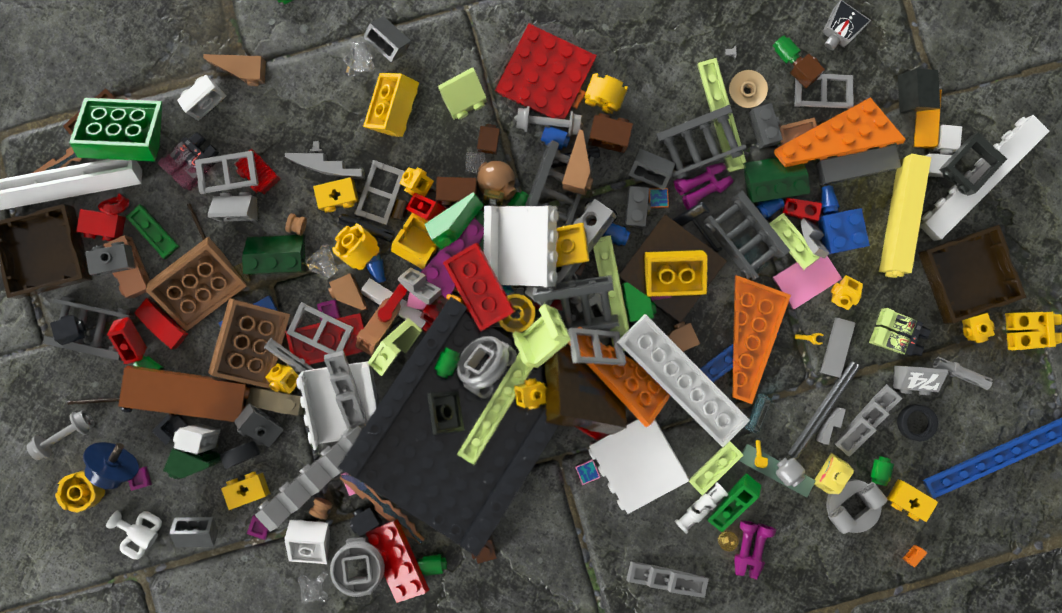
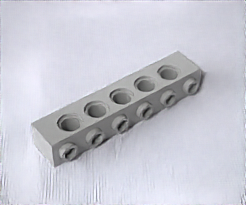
[525,199,617,306]

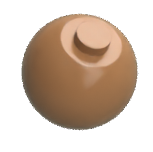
[477,161,517,201]

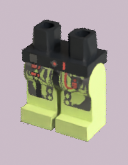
[869,308,931,356]

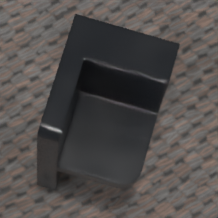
[152,414,188,445]

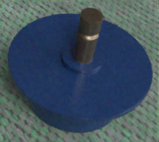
[83,442,139,489]

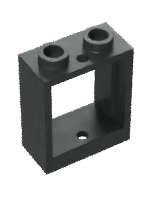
[939,132,1007,196]

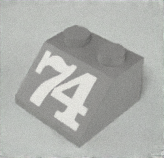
[893,366,948,395]

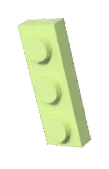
[769,213,820,270]
[689,441,744,495]

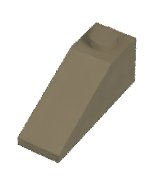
[246,386,304,416]

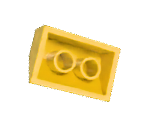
[363,73,419,137]
[645,250,707,296]

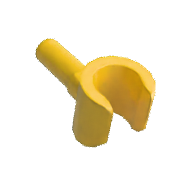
[794,333,824,345]
[754,440,768,468]

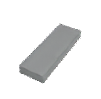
[820,318,855,378]

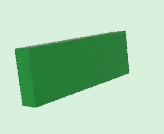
[126,204,180,259]

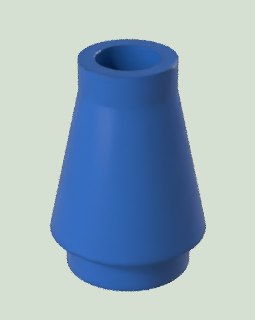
[821,186,840,215]
[755,198,784,220]
[366,254,386,283]

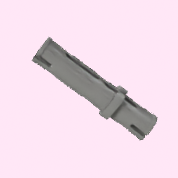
[264,338,313,373]
[933,357,993,390]

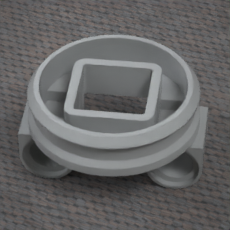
[457,336,517,398]
[826,479,888,534]
[330,536,385,597]

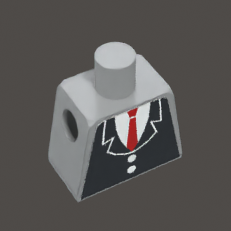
[823,0,871,50]

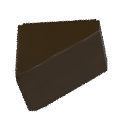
[390,199,408,222]

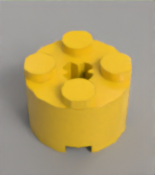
[584,73,628,114]
[332,223,380,270]
[499,294,535,332]
[55,471,105,513]

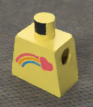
[814,453,854,494]

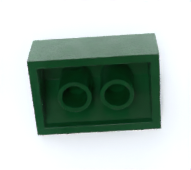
[743,157,810,203]
[242,235,306,275]
[163,448,222,480]

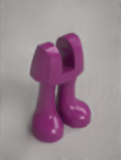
[673,163,734,210]
[734,520,777,580]

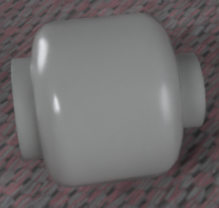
[776,458,806,487]

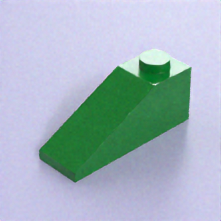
[424,192,483,250]
[707,473,762,532]

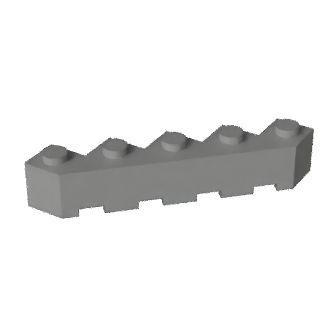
[255,426,362,532]

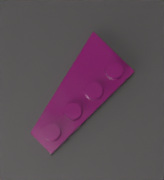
[421,218,484,300]

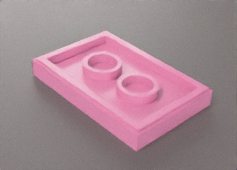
[772,256,842,310]

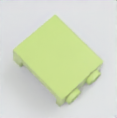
[512,304,571,368]
[367,318,422,376]

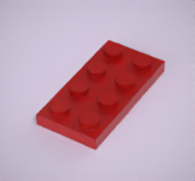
[443,243,516,331]
[285,313,364,365]
[365,519,429,603]

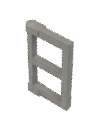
[794,74,853,109]
[195,151,259,194]
[354,160,405,225]
[287,302,354,354]
[568,328,626,366]

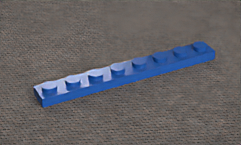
[922,418,1062,499]

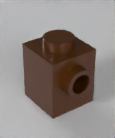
[791,53,825,89]
[477,124,500,155]
[471,535,497,564]

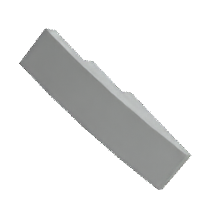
[285,153,365,180]
[324,350,366,429]
[834,384,903,457]
[626,561,709,598]

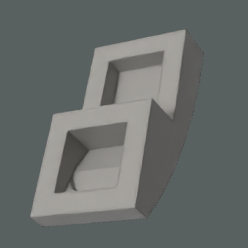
[801,218,830,258]
[398,267,441,305]
[816,407,846,445]

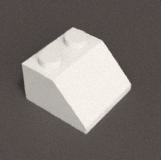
[177,75,226,121]
[284,520,330,564]

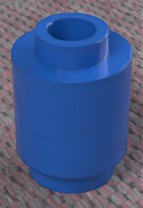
[541,126,570,150]
[602,223,630,246]

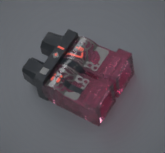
[158,132,219,191]

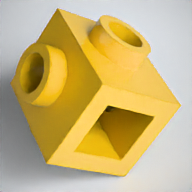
[399,167,434,197]
[831,275,863,310]
[962,313,995,343]
[265,363,299,394]
[514,379,547,409]

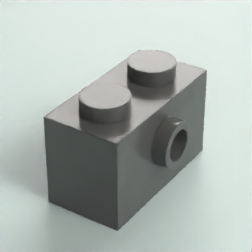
[363,16,411,62]
[748,103,783,149]
[629,149,675,190]
[624,186,651,229]
[85,242,136,276]
[234,403,284,447]
[170,517,218,547]

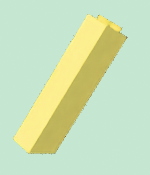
[879,154,931,278]

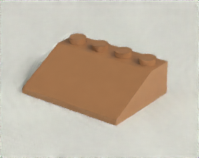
[145,237,247,331]
[208,298,290,388]

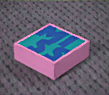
[575,459,600,485]

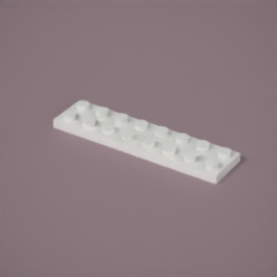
[617,314,750,447]

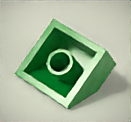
[621,282,656,322]

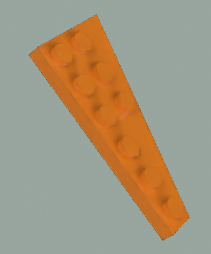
[774,97,906,167]
[732,275,791,404]
[568,327,670,427]

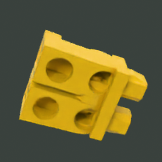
[1005,312,1062,350]

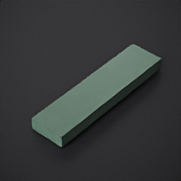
[738,444,816,497]

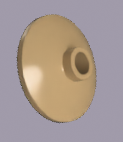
[729,70,768,108]

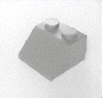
[208,192,258,222]

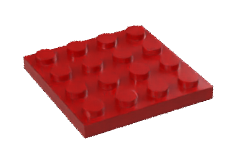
[495,23,597,120]

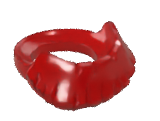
[98,193,129,215]

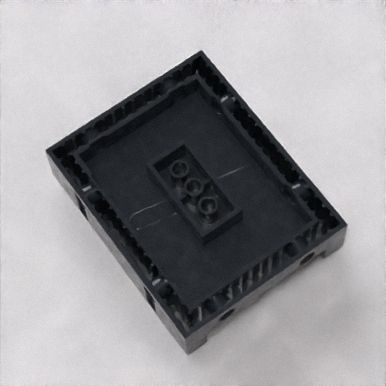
[337,296,559,557]

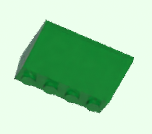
[69,98,162,161]

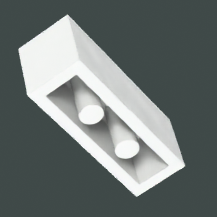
[173,423,221,454]

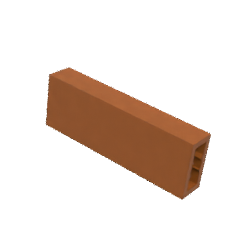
[118,365,250,422]

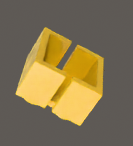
[391,213,439,269]

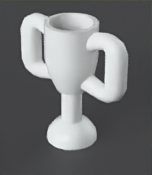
[106,510,162,559]

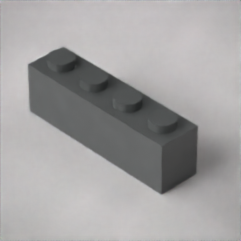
[816,145,901,186]

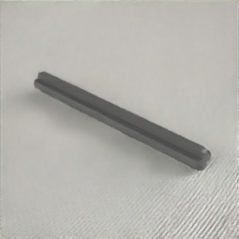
[788,361,860,460]

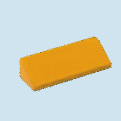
[914,89,942,149]

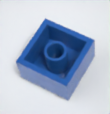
[818,208,870,255]

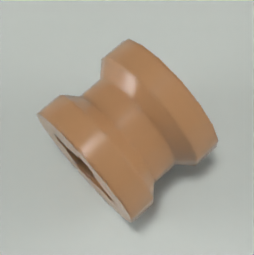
[285,213,307,236]
[309,497,333,520]

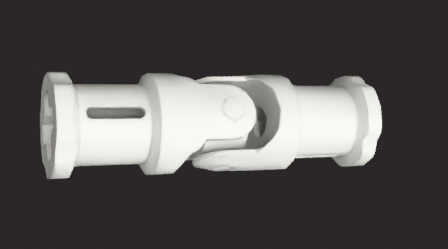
[675,482,729,534]

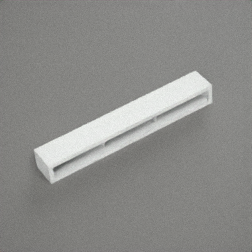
[920,115,1049,241]
[0,159,142,210]

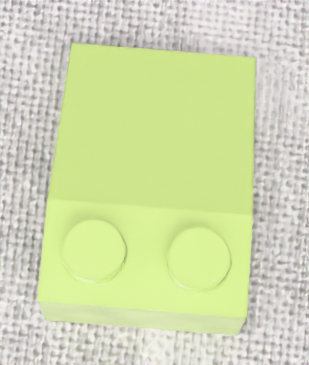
[438,67,487,119]

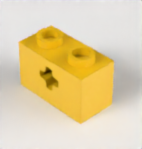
[313,177,359,213]
[221,471,270,510]
[887,479,938,522]

